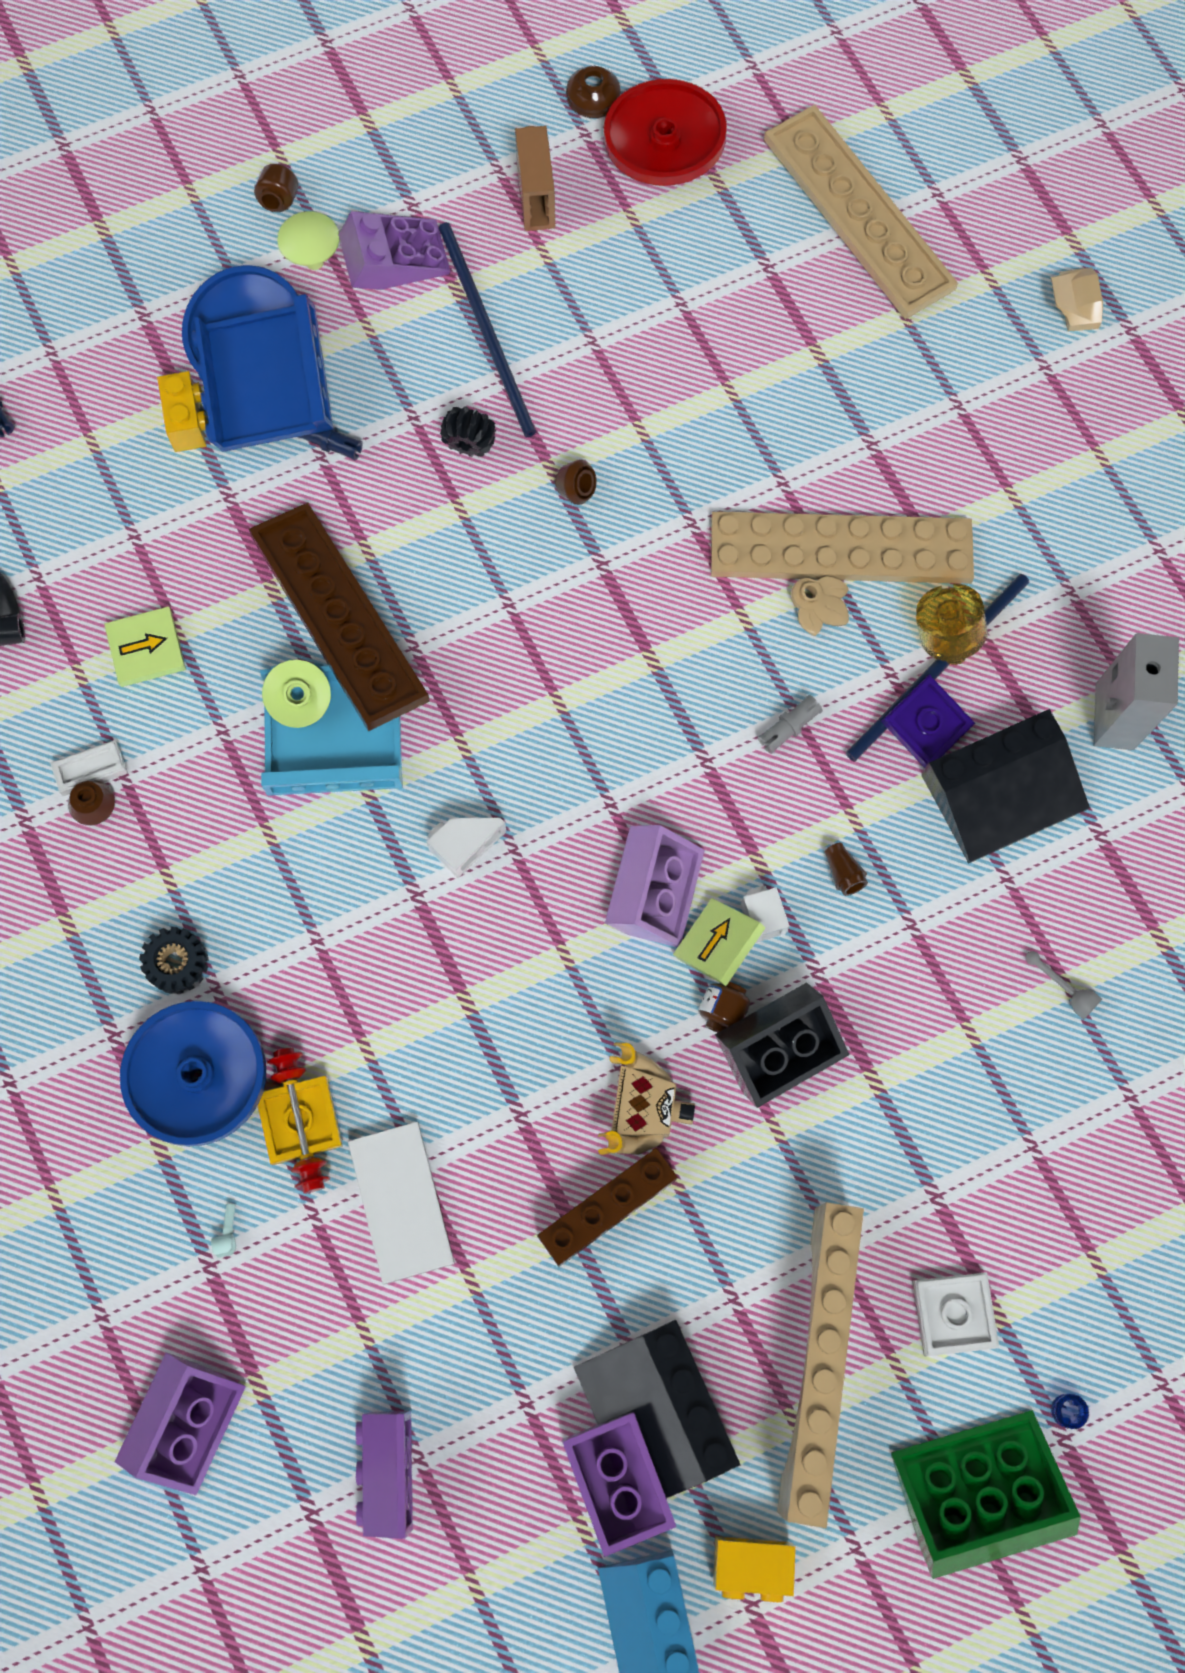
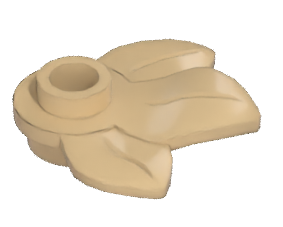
[791,576,849,636]

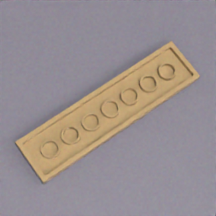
[764,105,958,320]
[711,512,974,584]

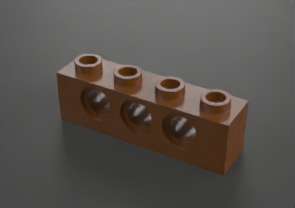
[537,1148,678,1267]

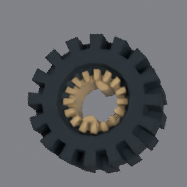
[139,927,209,994]

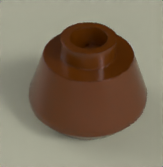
[555,460,597,505]
[68,781,115,826]

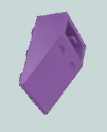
[338,211,451,290]

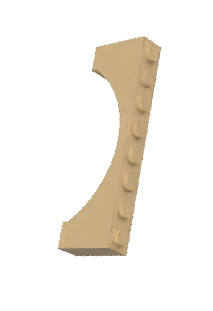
[777,1202,864,1529]

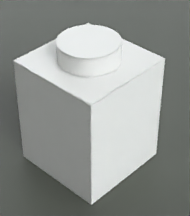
[740,886,790,943]

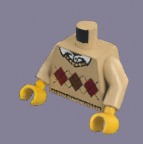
[598,1042,695,1155]

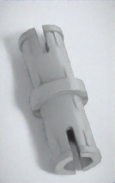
[758,695,823,754]

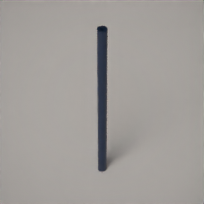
[439,222,536,438]
[845,574,1030,762]

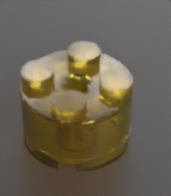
[916,584,988,665]

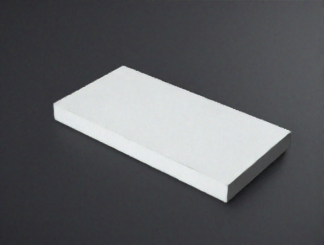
[348,1122,455,1285]

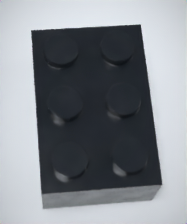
[715,982,850,1108]

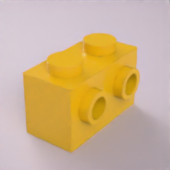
[157,371,207,452]
[713,1536,796,1602]

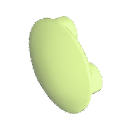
[277,211,340,270]

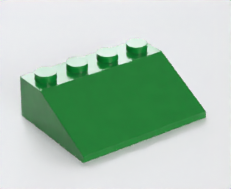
[891,1410,1081,1579]

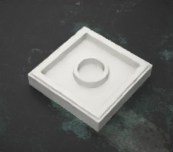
[912,1272,999,1357]

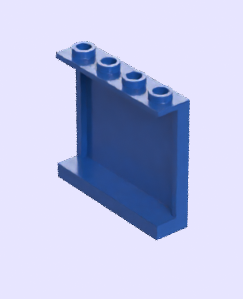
[192,294,334,452]

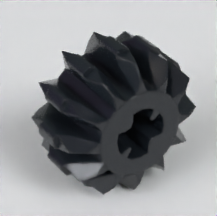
[440,406,496,457]

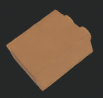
[515,126,555,231]

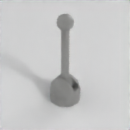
[1026,951,1102,1020]

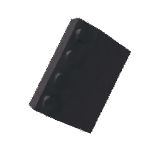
[921,709,1090,864]
[574,1320,741,1498]

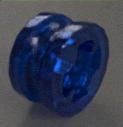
[1051,1393,1089,1429]

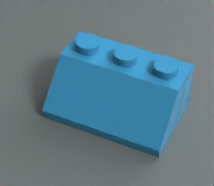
[598,1550,699,1673]

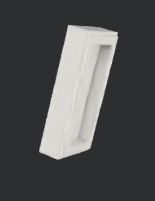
[50,740,128,796]

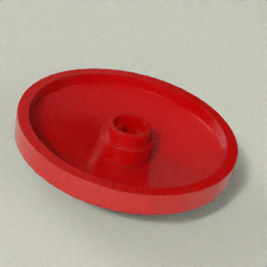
[604,79,727,186]

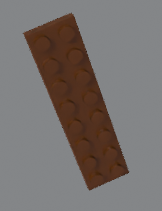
[249,502,430,732]

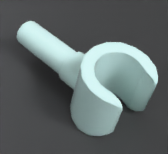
[211,1204,236,1258]

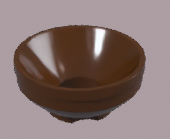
[566,66,621,118]

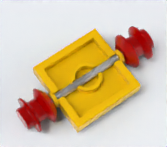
[258,1047,343,1194]

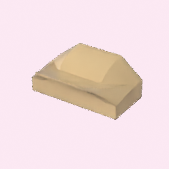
[1051,268,1103,331]

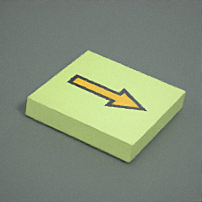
[104,606,186,687]
[673,898,765,986]

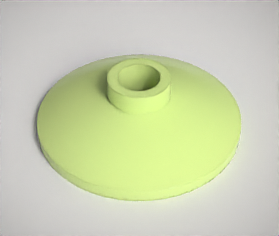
[262,660,331,728]

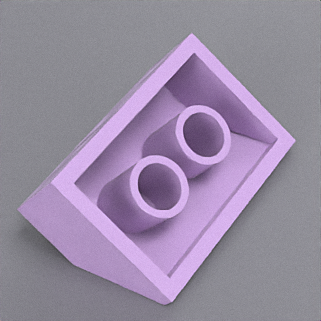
[605,825,705,947]

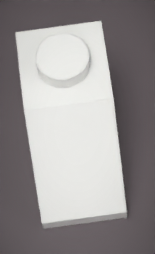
[426,818,506,878]

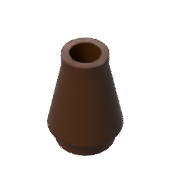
[824,842,868,896]

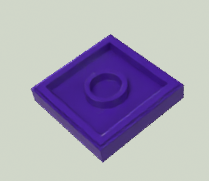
[881,675,975,768]

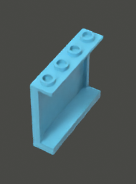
[260,663,403,796]

